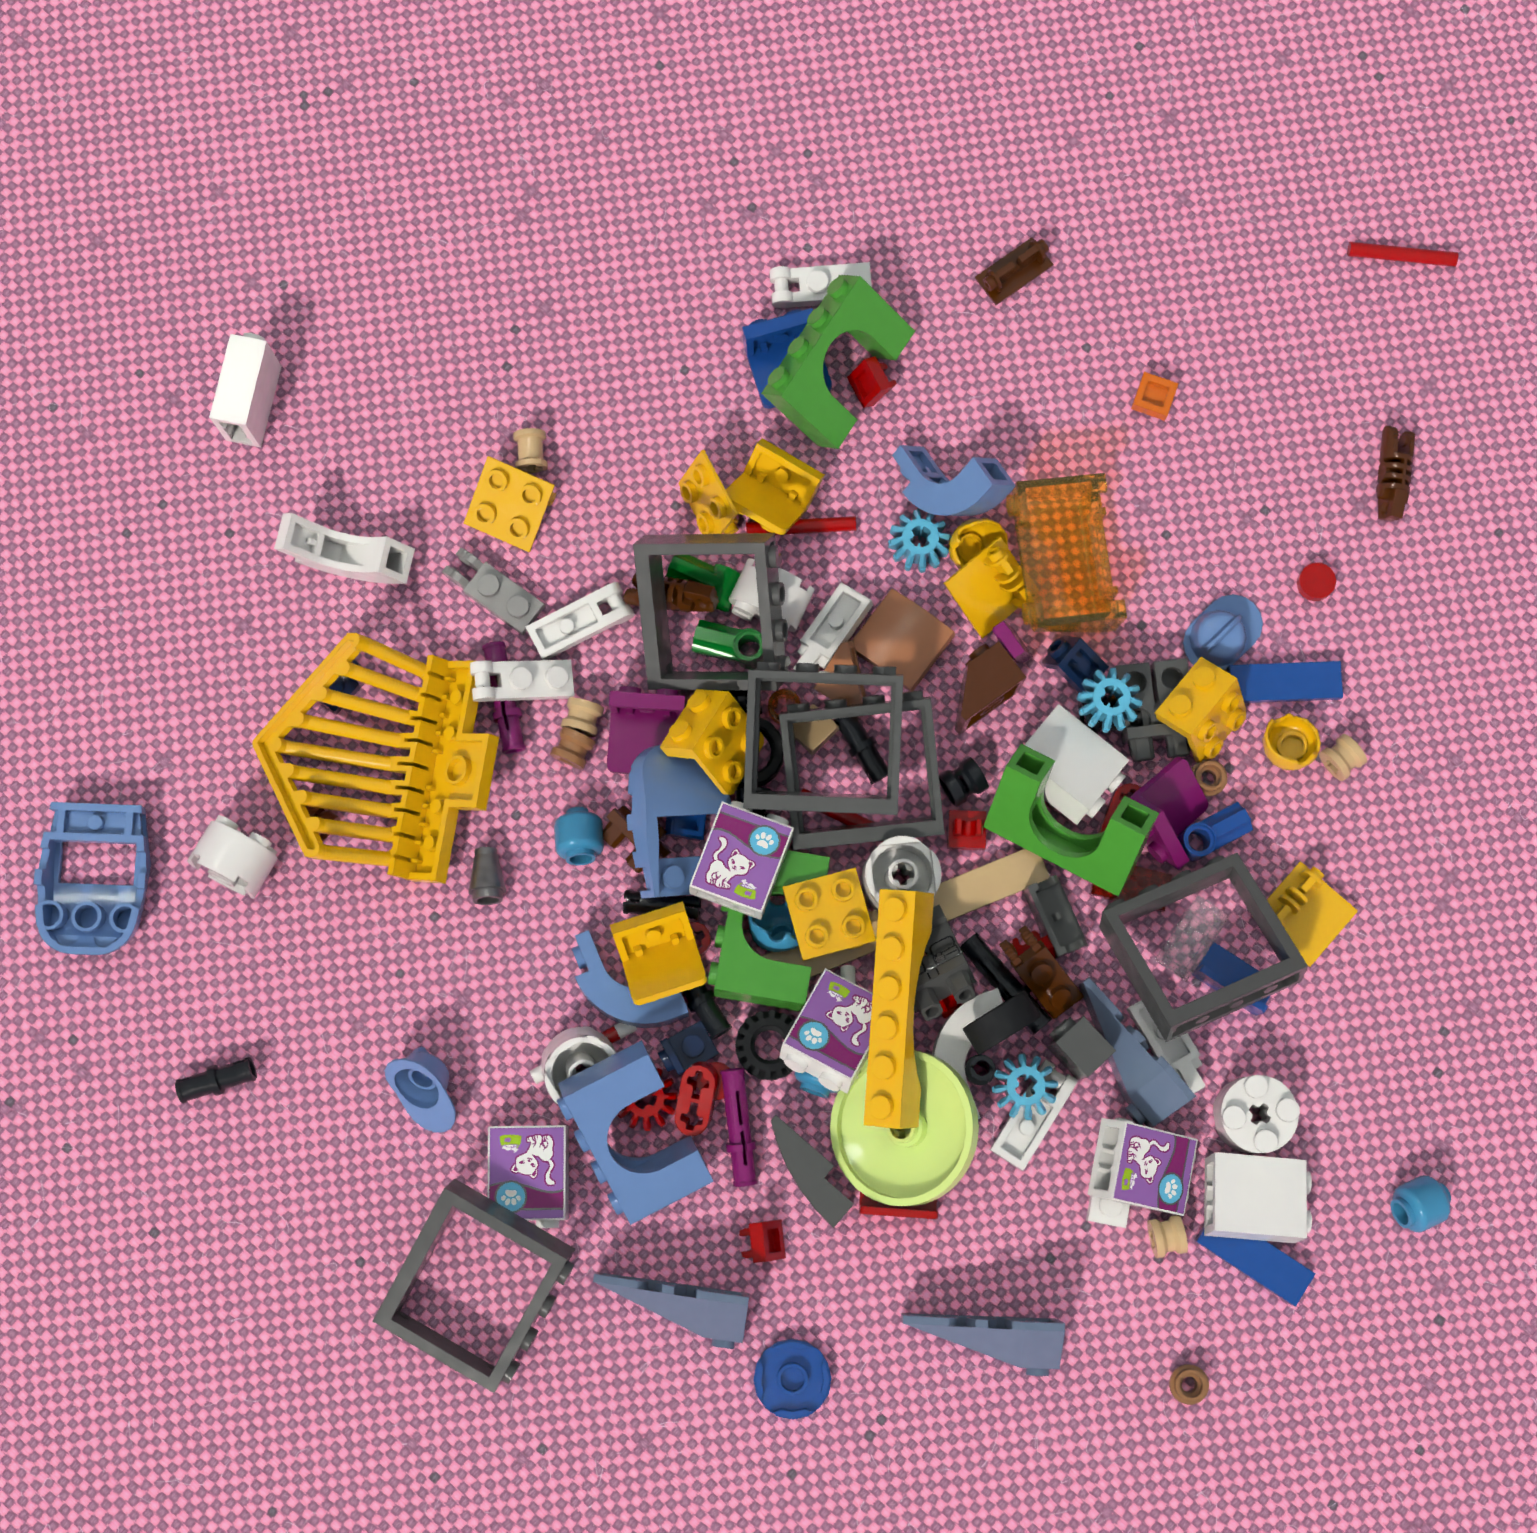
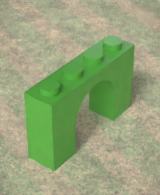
[761,275,915,449]
[983,744,1159,897]
[708,850,830,1012]

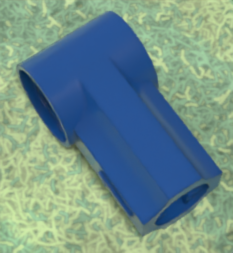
[1177,802,1254,862]

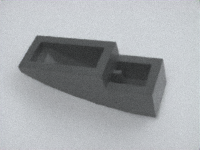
[771,1115,854,1228]

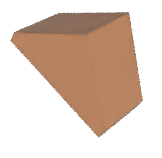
[814,640,867,705]

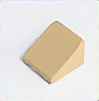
[793,704,839,756]

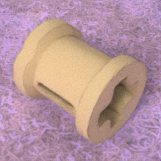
[513,428,548,473]

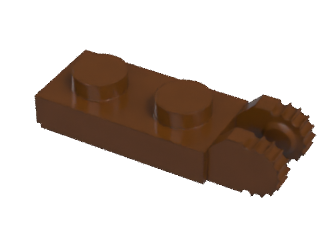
[999,925,1084,1019]

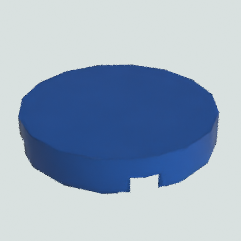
[753,1338,831,1420]

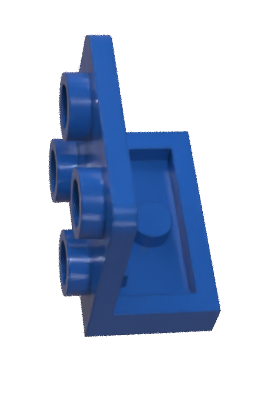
[742,308,832,409]

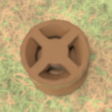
[550,727,596,770]

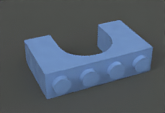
[557,1040,714,1225]

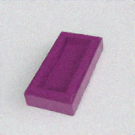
[993,620,1033,664]

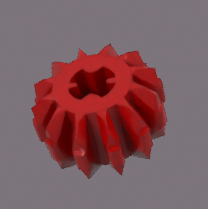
[617,1068,678,1131]

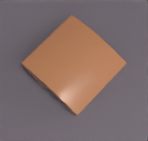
[853,589,956,691]

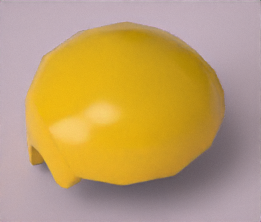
[949,518,1008,569]
[1262,713,1321,770]

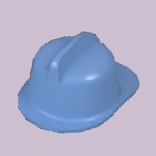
[1183,594,1263,670]
[384,1046,456,1133]

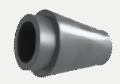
[468,847,506,905]

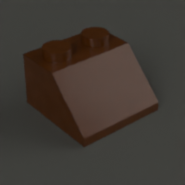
[955,641,1026,735]

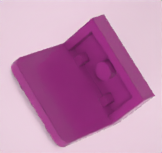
[607,686,686,774]
[1129,757,1209,870]

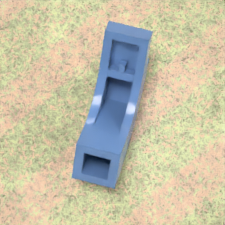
[892,445,1016,516]
[571,930,689,1028]

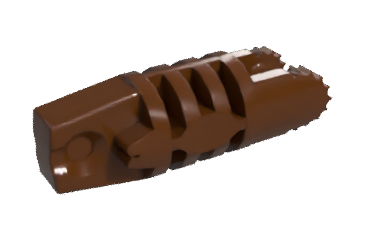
[1376,426,1415,522]
[623,573,719,613]

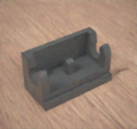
[1023,875,1088,959]

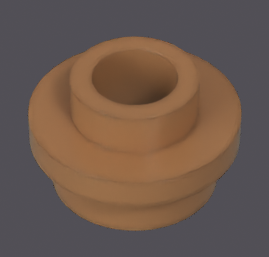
[1191,759,1227,797]
[1169,1364,1209,1405]

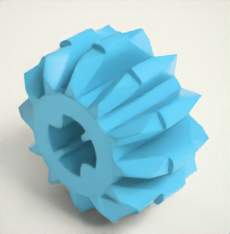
[888,509,951,573]
[1077,668,1142,733]
[992,1054,1058,1121]

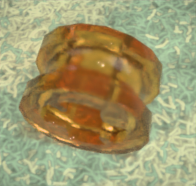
[768,689,801,724]

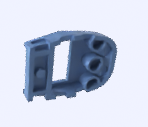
[626,745,731,899]
[33,802,151,955]

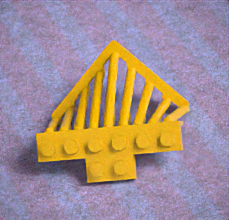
[252,633,499,884]

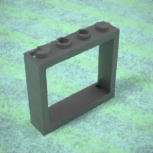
[633,533,791,691]
[743,662,903,815]
[779,690,945,850]
[1099,853,1308,1042]
[372,1179,575,1393]

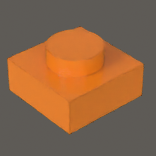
[1131,372,1179,421]

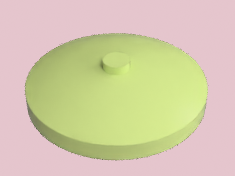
[830,1050,979,1206]

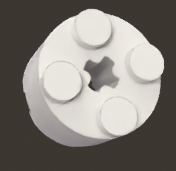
[728,558,815,632]
[187,815,278,899]
[861,836,942,911]
[541,1026,616,1104]
[1213,1075,1300,1154]

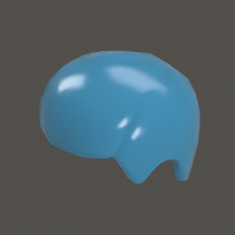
[748,898,798,952]

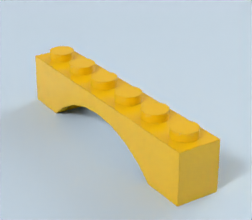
[864,889,934,1129]

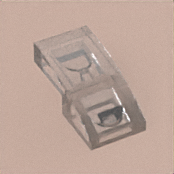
[1155,894,1230,982]

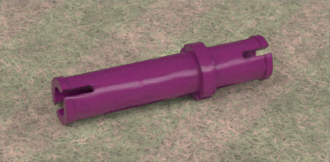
[482,641,526,754]
[720,1068,758,1187]

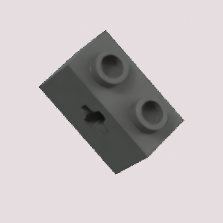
[1046,1016,1116,1080]

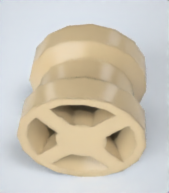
[560,697,604,737]
[1319,734,1367,781]
[1147,1215,1188,1258]

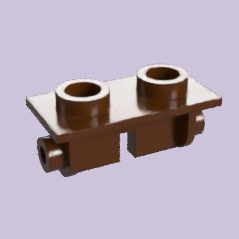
[975,237,1054,305]

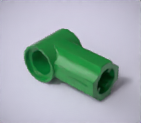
[665,555,740,612]
[692,620,764,669]

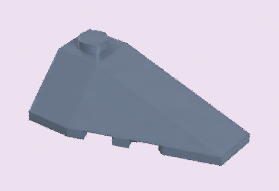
[1078,978,1196,1127]
[593,1272,749,1349]
[901,1313,1065,1376]

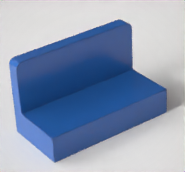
[1191,942,1270,1016]

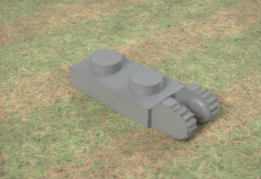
[442,548,545,635]

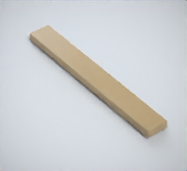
[762,849,1050,978]

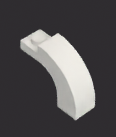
[274,513,415,584]
[932,988,1003,1119]

